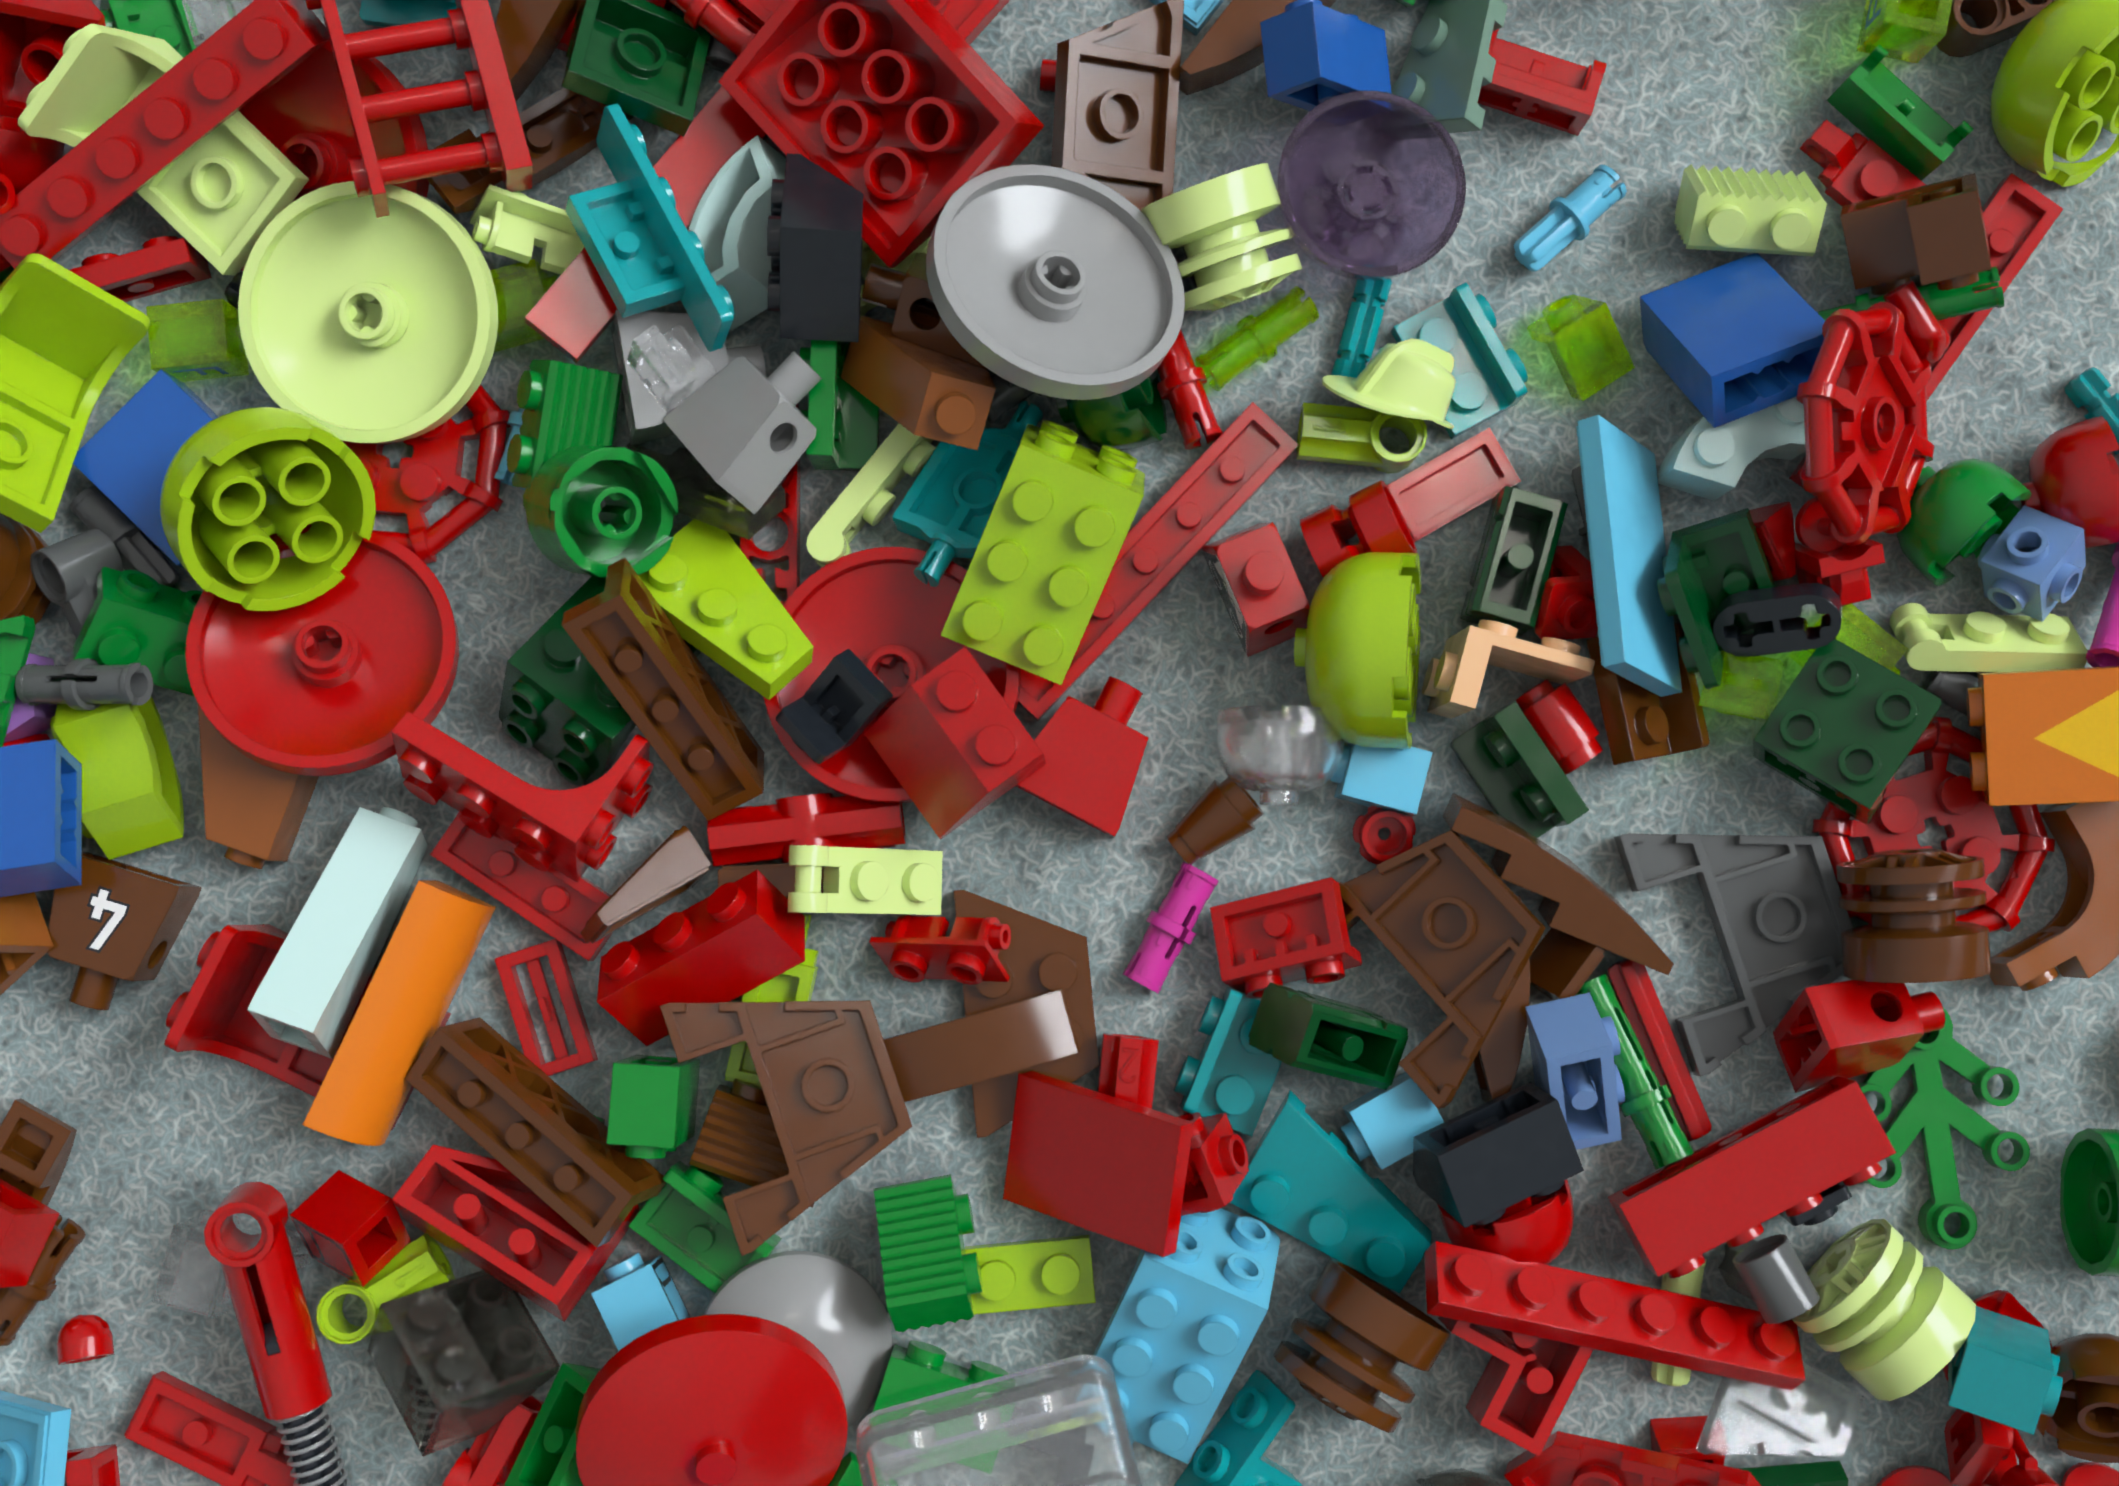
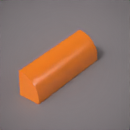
[303,880,496,1146]

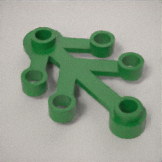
[1858,1007,2030,1250]

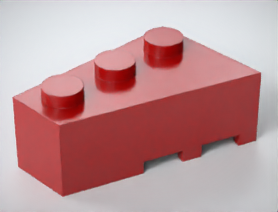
[392,1144,640,1322]

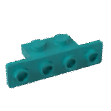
[565,103,734,352]
[1174,1370,1302,1486]

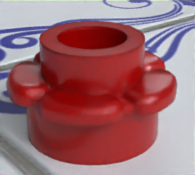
[1353,806,1416,864]

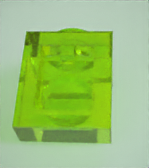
[1527,294,1635,401]
[1699,652,1785,722]

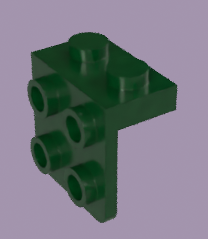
[1657,508,1776,689]

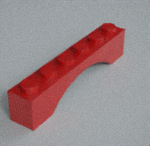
[0,0,329,269]

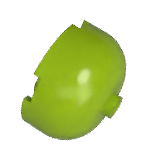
[1991,0,2119,187]
[160,407,376,611]
[1294,552,1421,749]

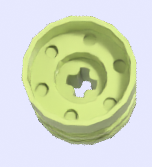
[1141,163,1302,312]
[1792,1219,1976,1401]

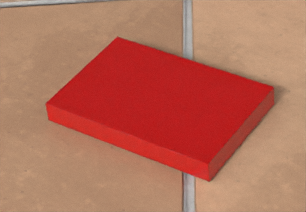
[1003,1071,1194,1257]

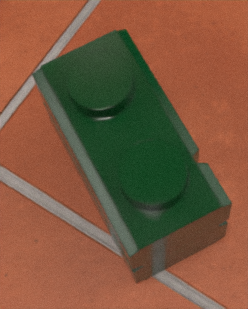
[1460,486,1568,636]
[1248,982,1409,1090]

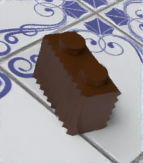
[689,1079,815,1208]

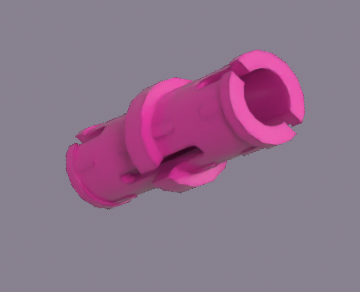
[1123,862,1219,994]

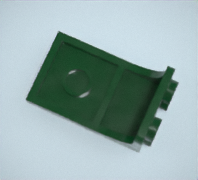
[499,576,701,786]

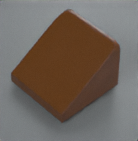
[1529,927,1605,1000]

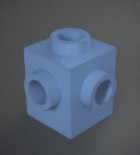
[1978,505,2086,622]

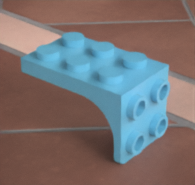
[1068,1208,1280,1464]

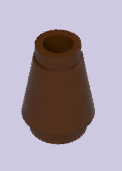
[1166,775,1264,865]

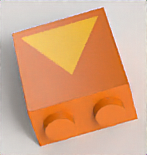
[1966,666,2119,806]

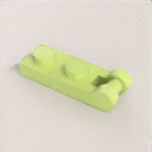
[806,423,936,568]
[1889,603,2088,672]
[788,845,943,915]

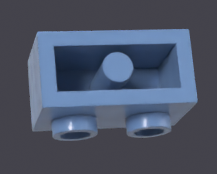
[1525,992,1625,1150]

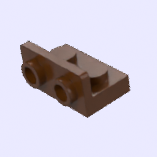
[1587,622,1710,765]

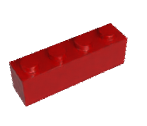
[1608,1076,1896,1278]

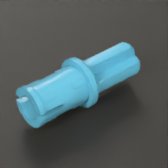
[1514,164,1627,272]

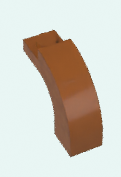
[1989,801,2119,991]

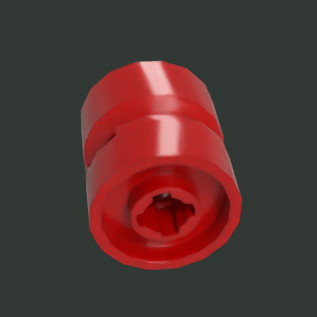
[1300,480,1417,578]

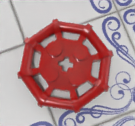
[1796,302,1935,546]
[343,384,511,564]
[1812,716,2055,933]

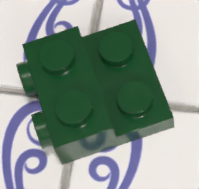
[561,0,711,136]

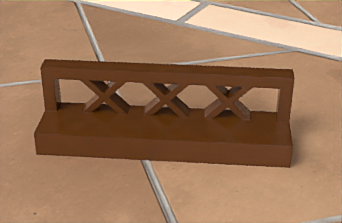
[562,558,764,821]
[405,1017,666,1248]

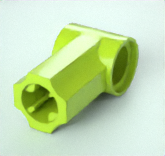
[1296,402,1428,473]
[316,1233,456,1344]

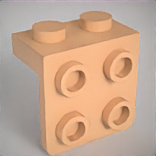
[1422,620,1595,719]

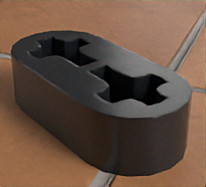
[1713,583,1843,657]

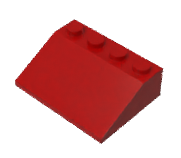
[718,0,1044,268]

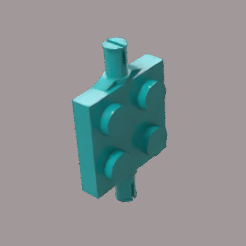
[892,401,1043,587]

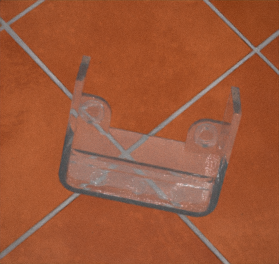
[856,1355,1148,1486]

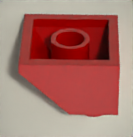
[0,0,106,118]

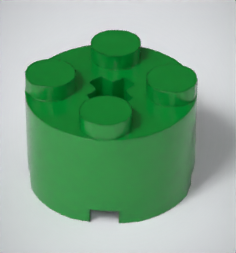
[523,445,678,578]

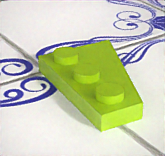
[638,507,814,700]

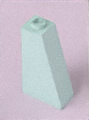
[247,807,428,1059]

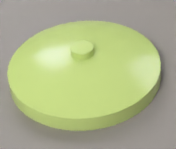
[238,181,498,444]

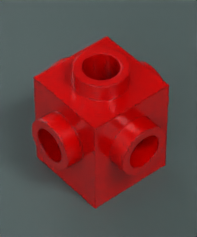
[1178,1112,1249,1216]

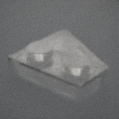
[1695,1363,1864,1458]

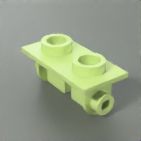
[469,184,584,275]

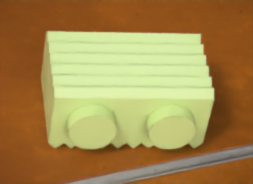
[1675,164,1827,256]

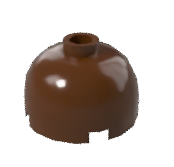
[2037,1333,2119,1463]

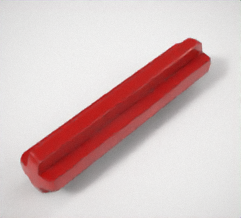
[1607,959,1712,1142]

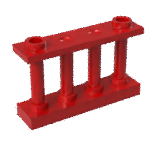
[305,0,533,218]

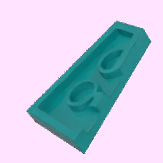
[1230,1090,1432,1294]

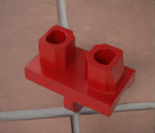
[1795,497,1885,606]

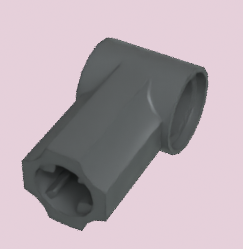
[30,528,123,640]
[1718,1234,1820,1324]

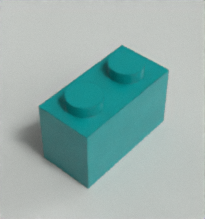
[1948,1306,2063,1435]

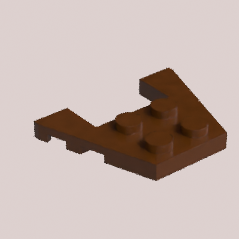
[1339,830,1546,1109]
[660,1000,913,1256]

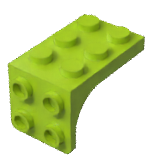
[0,253,150,533]
[941,420,1145,685]

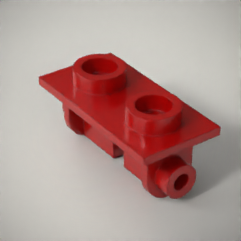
[869,915,1011,985]

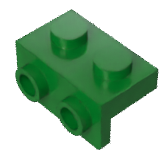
[799,340,880,471]
[73,567,202,696]
[628,1161,782,1293]

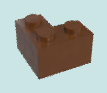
[1840,173,1991,295]

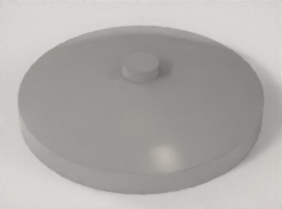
[926,164,1185,400]

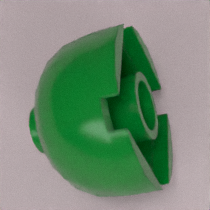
[1897,458,2032,587]

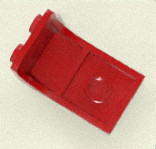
[391,711,654,883]
[164,924,451,1130]

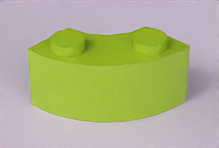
[50,696,184,860]

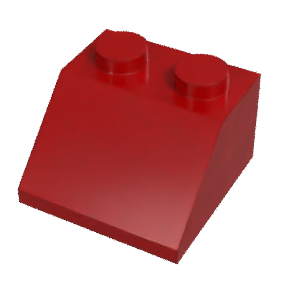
[864,647,1046,840]

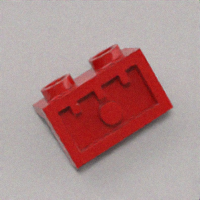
[1210,877,1362,998]

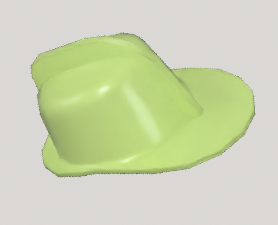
[1322,338,1456,429]

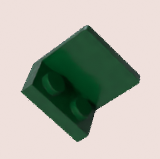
[1753,639,1942,825]

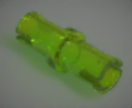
[1195,286,1319,391]

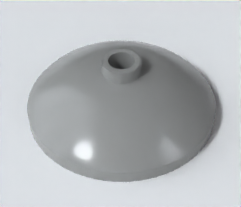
[703,1251,892,1427]

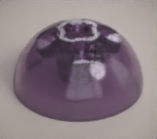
[1276,91,1466,281]

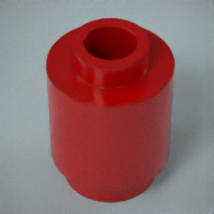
[1515,679,1603,775]

